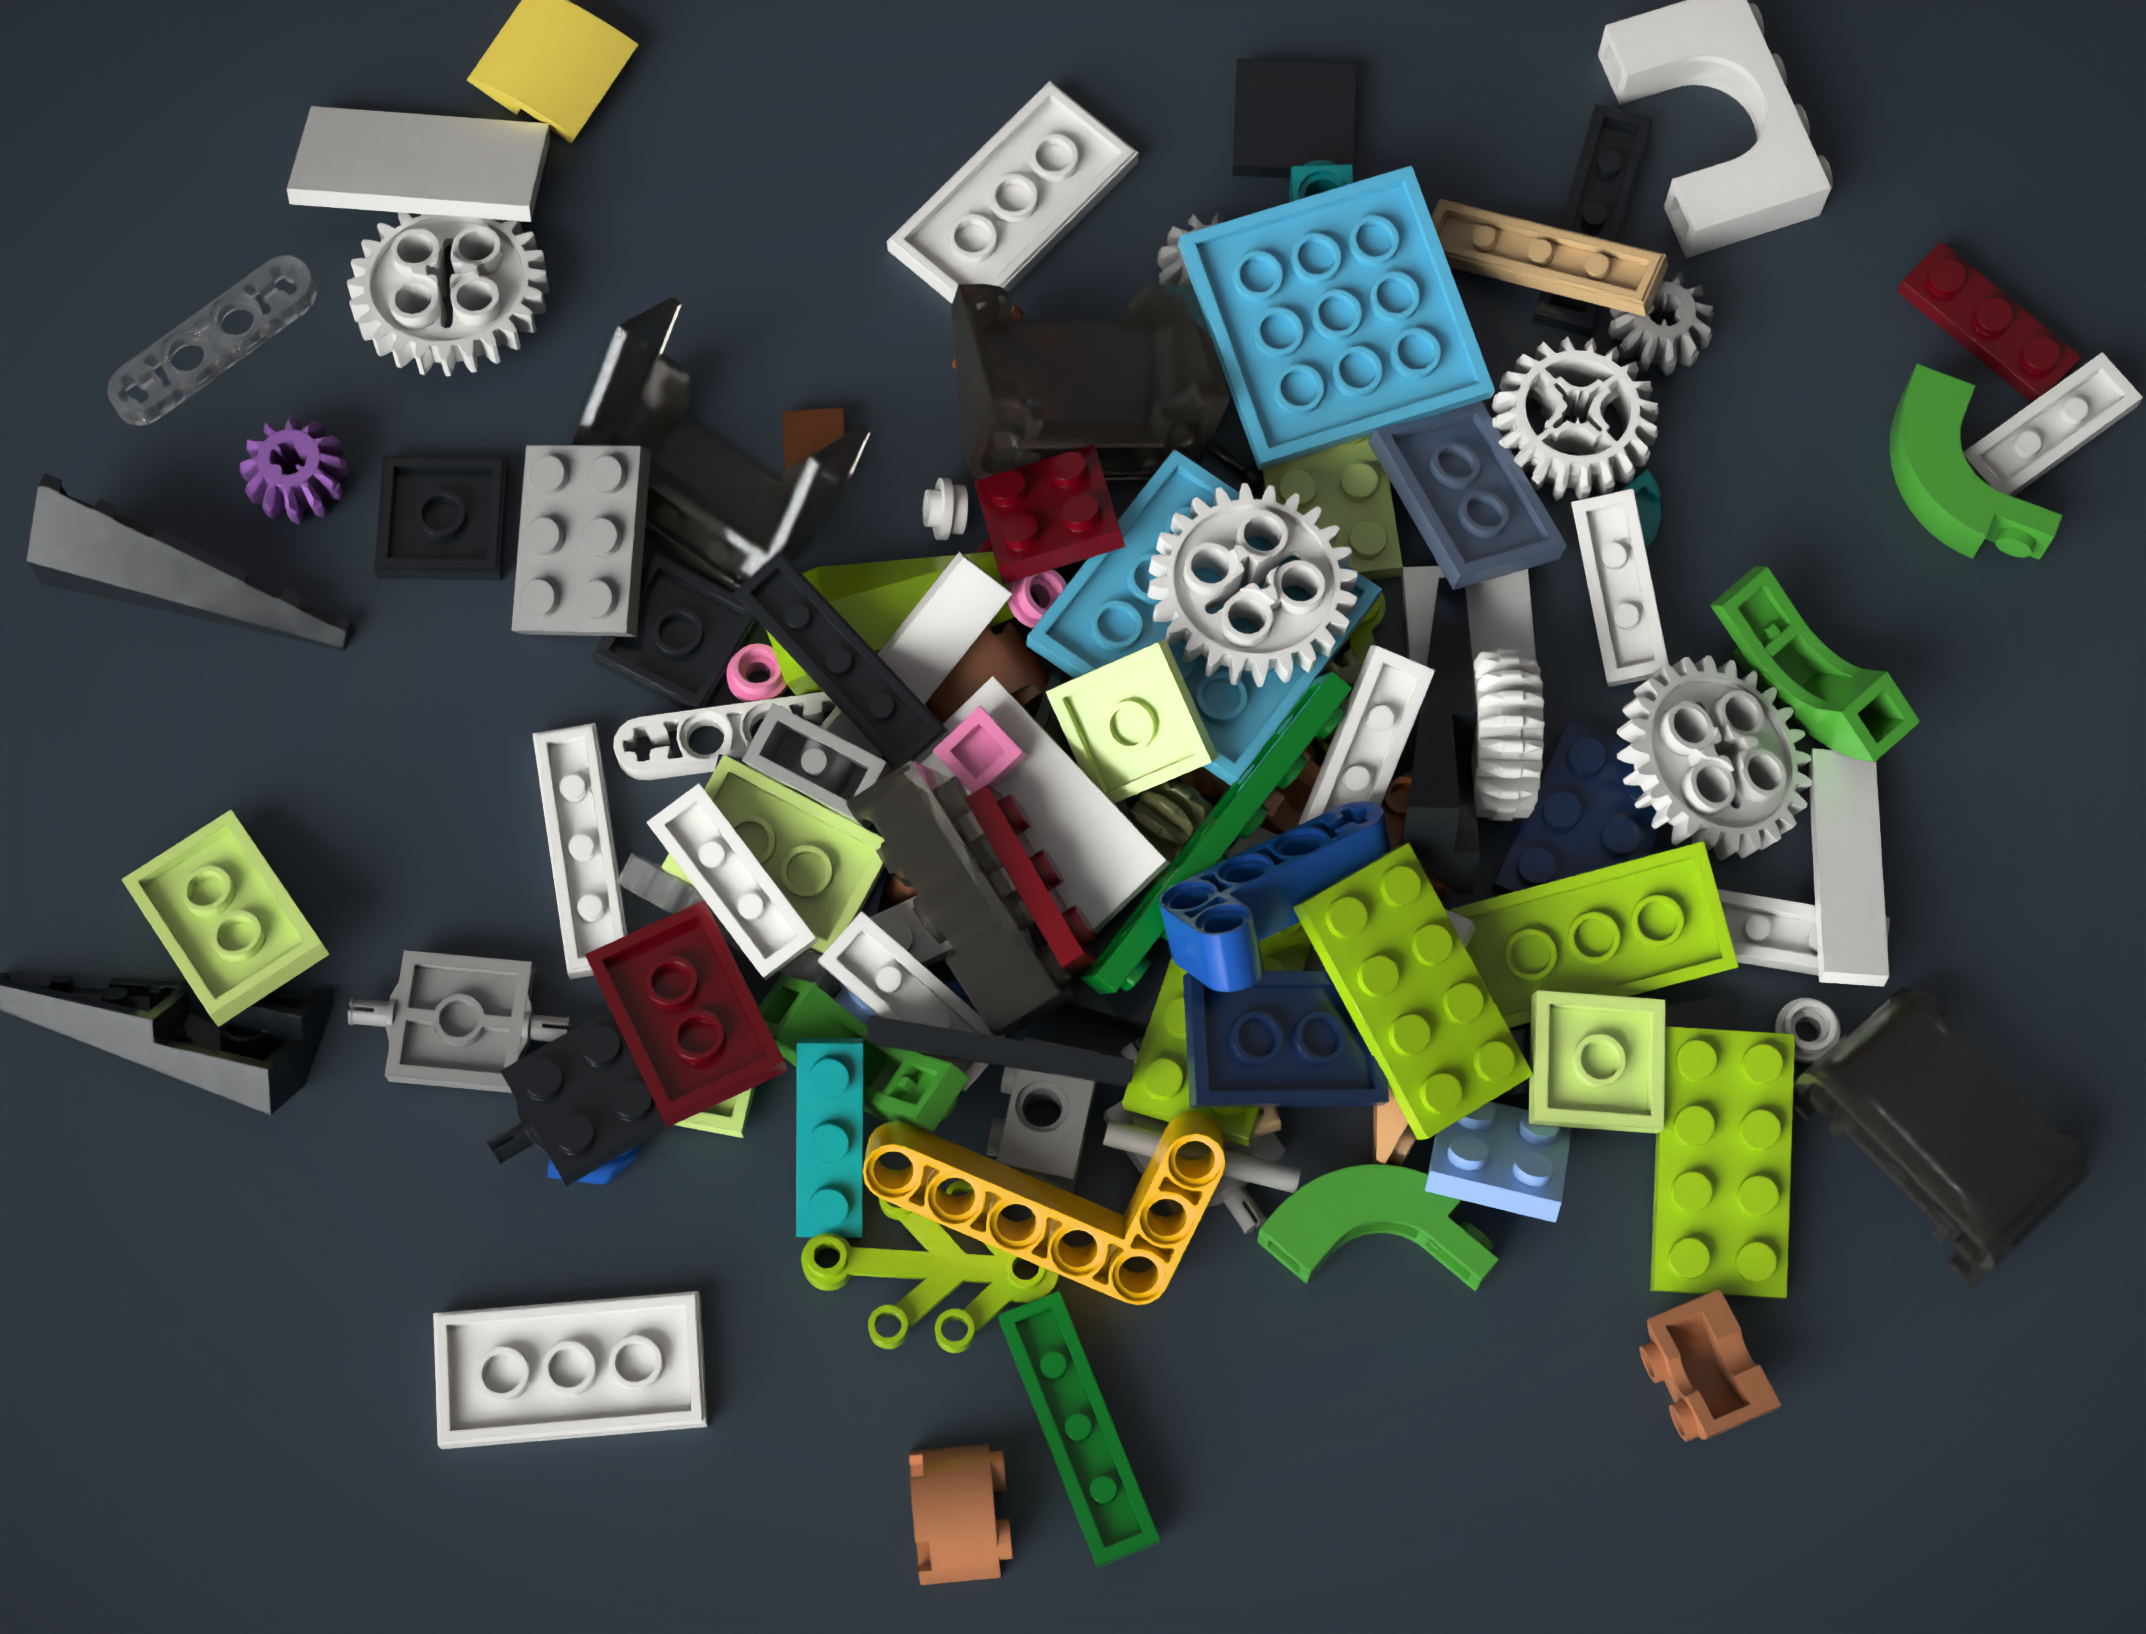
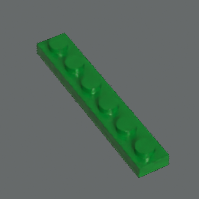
[1081,672,1352,995]

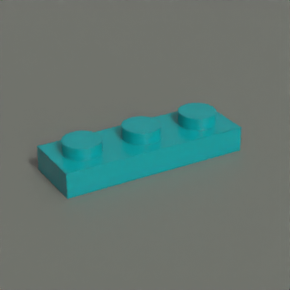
[796,1038,864,1238]

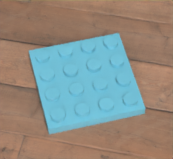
[1178,165,1495,470]
[1026,449,1382,786]

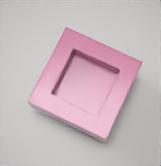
[932,706,1028,793]

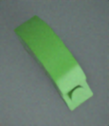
[1890,364,2063,560]
[1710,566,1920,762]
[759,974,969,1133]
[1257,1164,1499,1292]

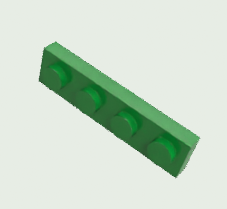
[998,1291,1160,1569]

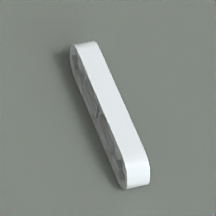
[613,692,836,781]

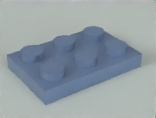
[1368,401,1567,590]

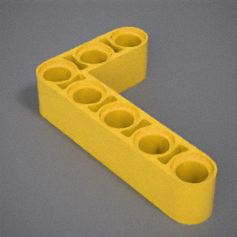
[863,1111,1225,1305]

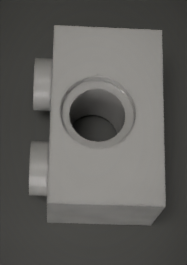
[742,703,898,830]
[986,1037,1101,1193]

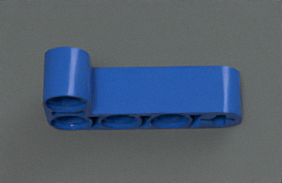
[1159,801,1391,992]

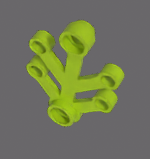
[801,1180,1059,1353]

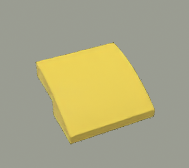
[467,0,639,143]

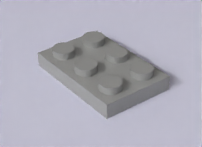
[511,445,651,637]

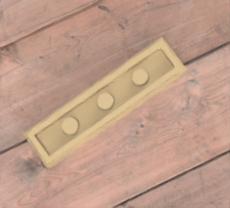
[1431,199,1669,317]

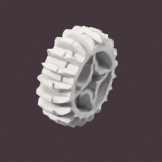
[1491,336,1659,501]
[1471,649,1545,821]

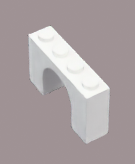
[1598,0,1833,258]

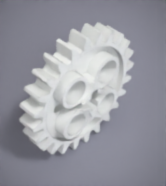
[347,212,549,376]
[1148,483,1358,687]
[1617,655,1812,860]

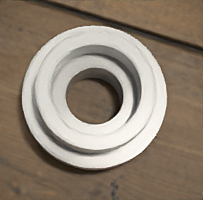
[923,478,968,540]
[1774,998,1840,1063]

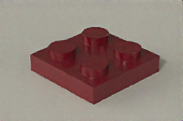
[974,444,1125,585]

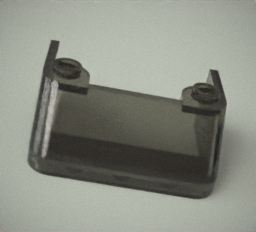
[572,297,871,592]

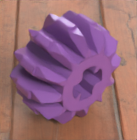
[240,415,349,525]

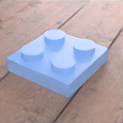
[1425,1101,1572,1223]

